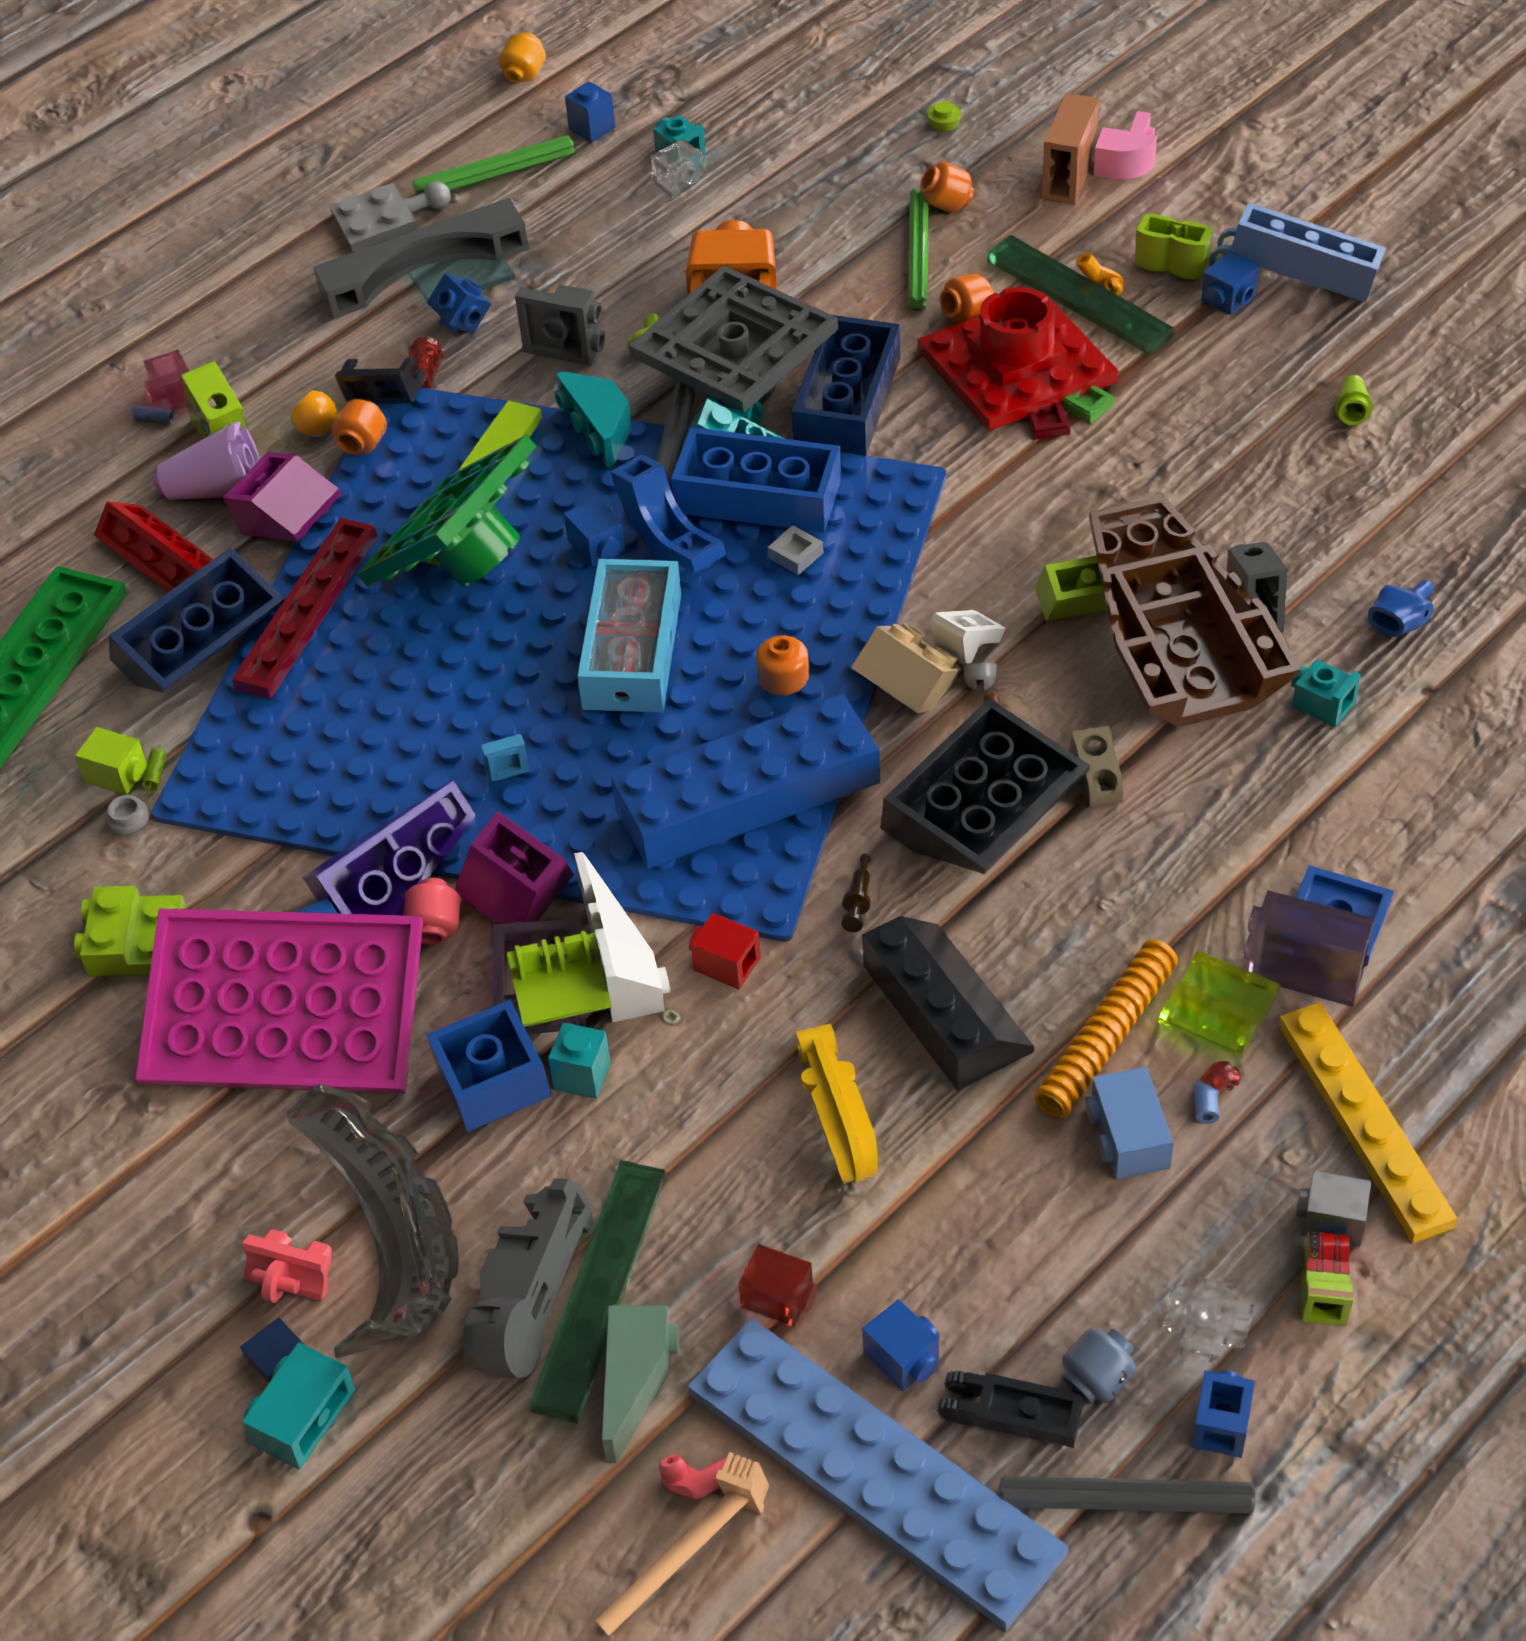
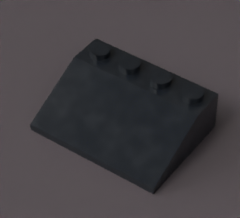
[880,698,1090,874]

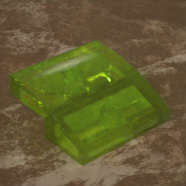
[1158,950,1280,1058]

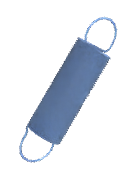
[124,406,183,423]

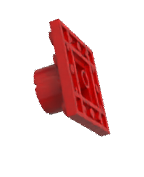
[917,287,1119,431]

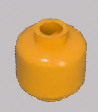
[498,32,545,83]

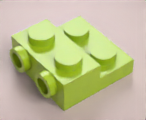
[74,886,186,976]

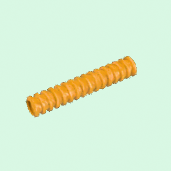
[1034,939,1178,1119]

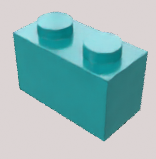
[242,1342,355,1470]

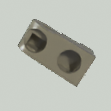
[1069,726,1124,807]

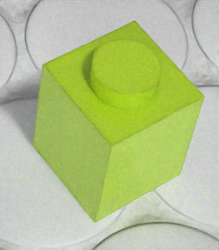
[75,727,147,795]

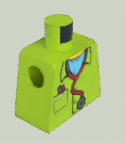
[181,361,246,439]

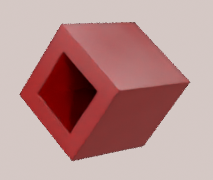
[689,913,761,990]

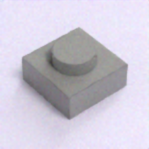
[768,525,823,575]

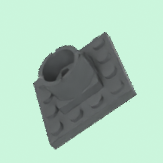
[629,265,838,413]

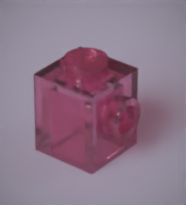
[143,350,189,411]

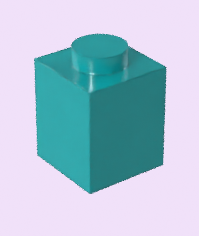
[548,1022,611,1099]

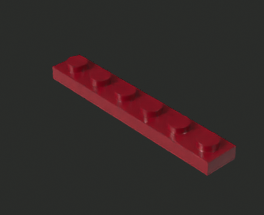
[232,517,377,699]

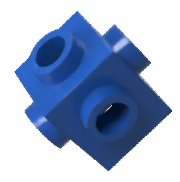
[427,273,491,334]

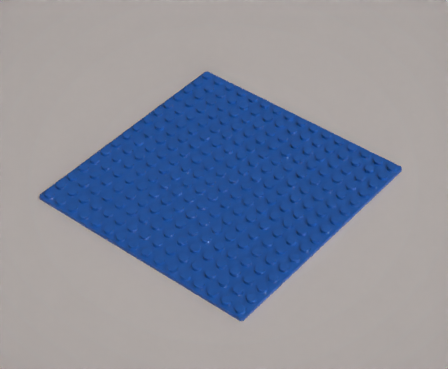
[152,388,946,942]

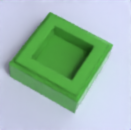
[1062,386,1114,424]

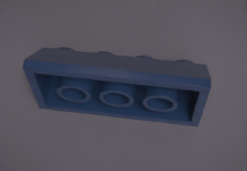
[109,547,285,693]

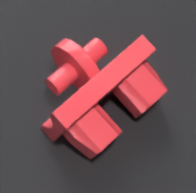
[242,1229,332,1303]

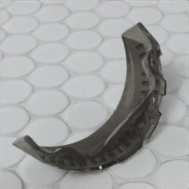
[287,1084,459,1359]

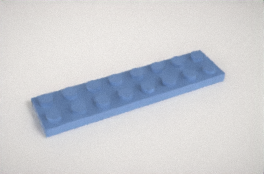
[688,1318,1069,1632]

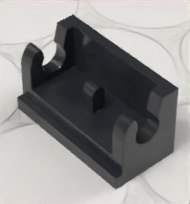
[335,358,426,404]

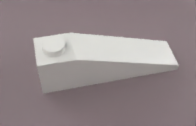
[574,852,670,1022]

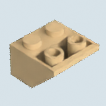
[851,623,964,713]

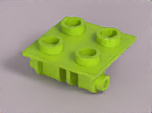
[507,930,612,1027]

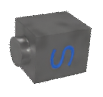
[1296,1170,1371,1247]

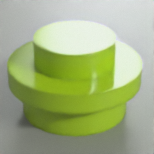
[927,101,961,132]

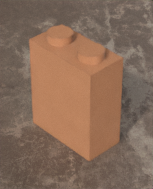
[1042,93,1099,204]

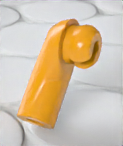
[1076,252,1124,298]

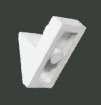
[931,610,1006,669]

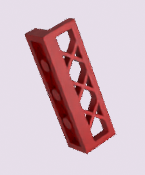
[94,501,214,592]

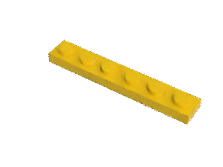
[1278,1002,1458,1244]

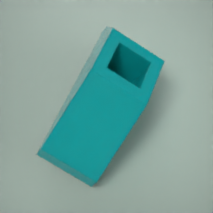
[554,371,632,468]

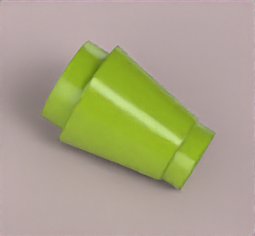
[1335,375,1373,425]

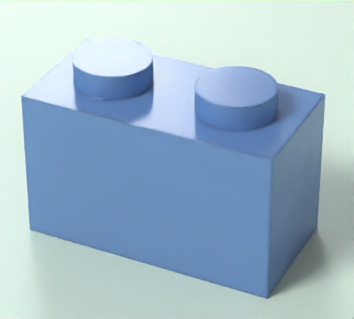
[1085,1067,1173,1179]

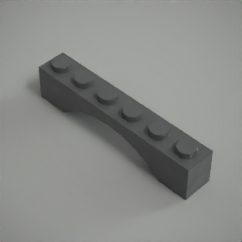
[313,198,529,319]

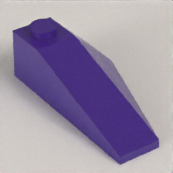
[302,780,476,916]

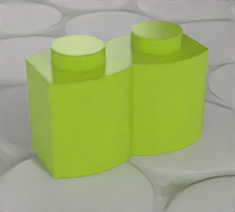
[1134,214,1213,280]

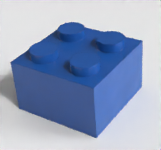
[426,1000,552,1132]

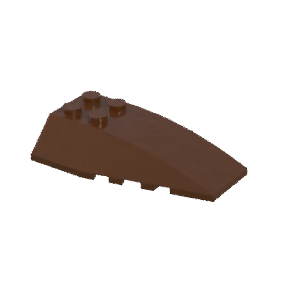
[1089,495,1301,727]

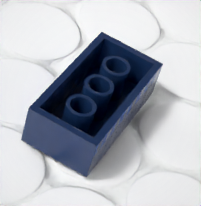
[792,315,900,456]

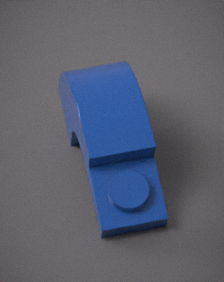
[611,454,726,573]

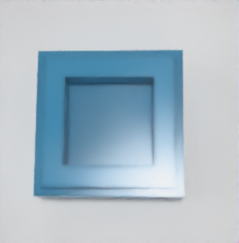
[481,734,529,783]

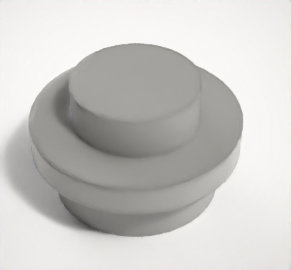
[106,795,149,834]

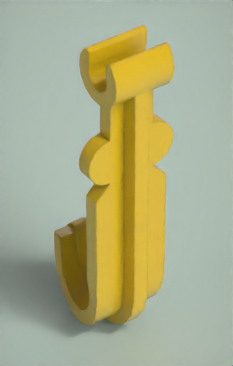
[795,1024,878,1184]

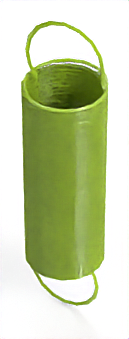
[142,742,166,797]

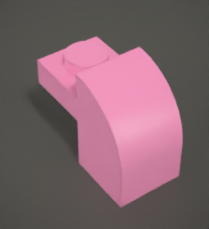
[1094,111,1157,180]

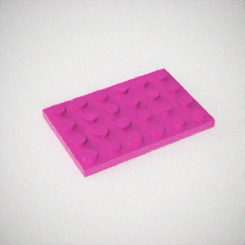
[135,908,423,1094]

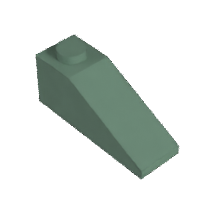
[602,1305,679,1463]

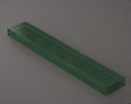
[987,235,1174,355]
[529,1160,666,1424]

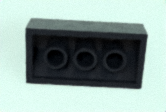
[862,916,1034,1091]

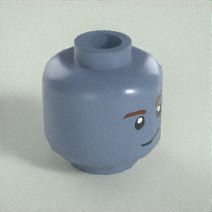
[1062,1328,1136,1404]

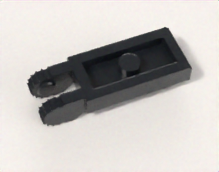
[937,1370,1085,1448]

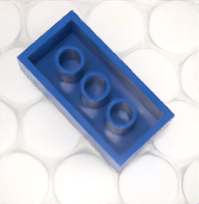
[671,427,841,533]

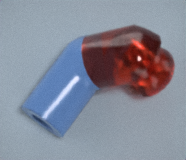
[1194,1061,1241,1124]

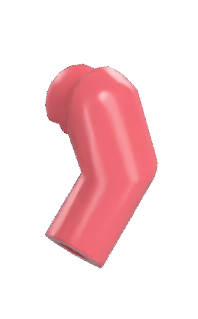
[659,1454,727,1499]

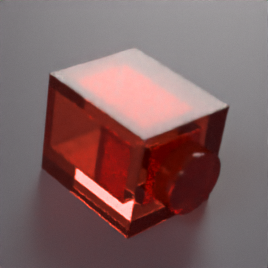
[738,1244,817,1327]

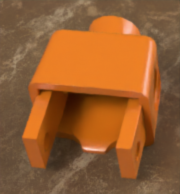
[685,220,777,295]

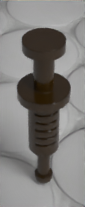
[841,853,871,933]

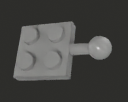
[330,181,451,253]

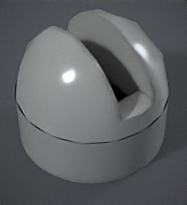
[964,663,996,691]

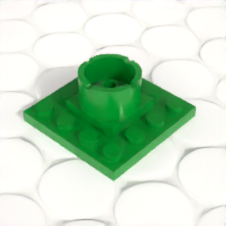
[356,435,537,588]

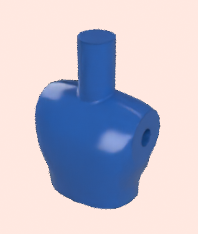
[1368,580,1434,637]

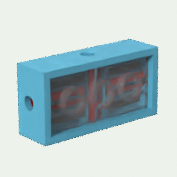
[577,559,681,713]

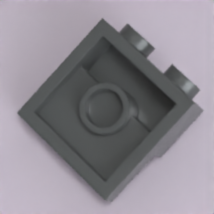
[515,285,605,366]

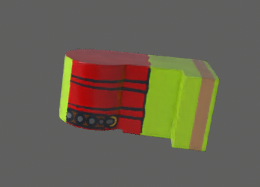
[1302,1231,1353,1326]

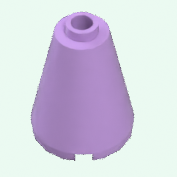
[153,422,260,500]

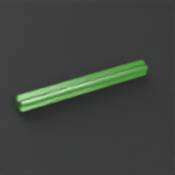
[413,135,574,195]
[908,188,929,310]

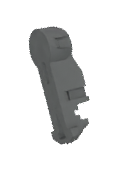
[462,1178,593,1378]

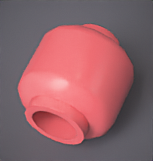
[403,878,460,946]

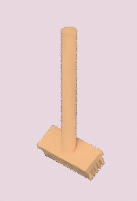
[595,1452,769,1636]

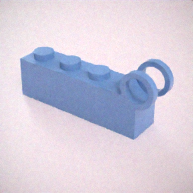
[1209,202,1386,302]

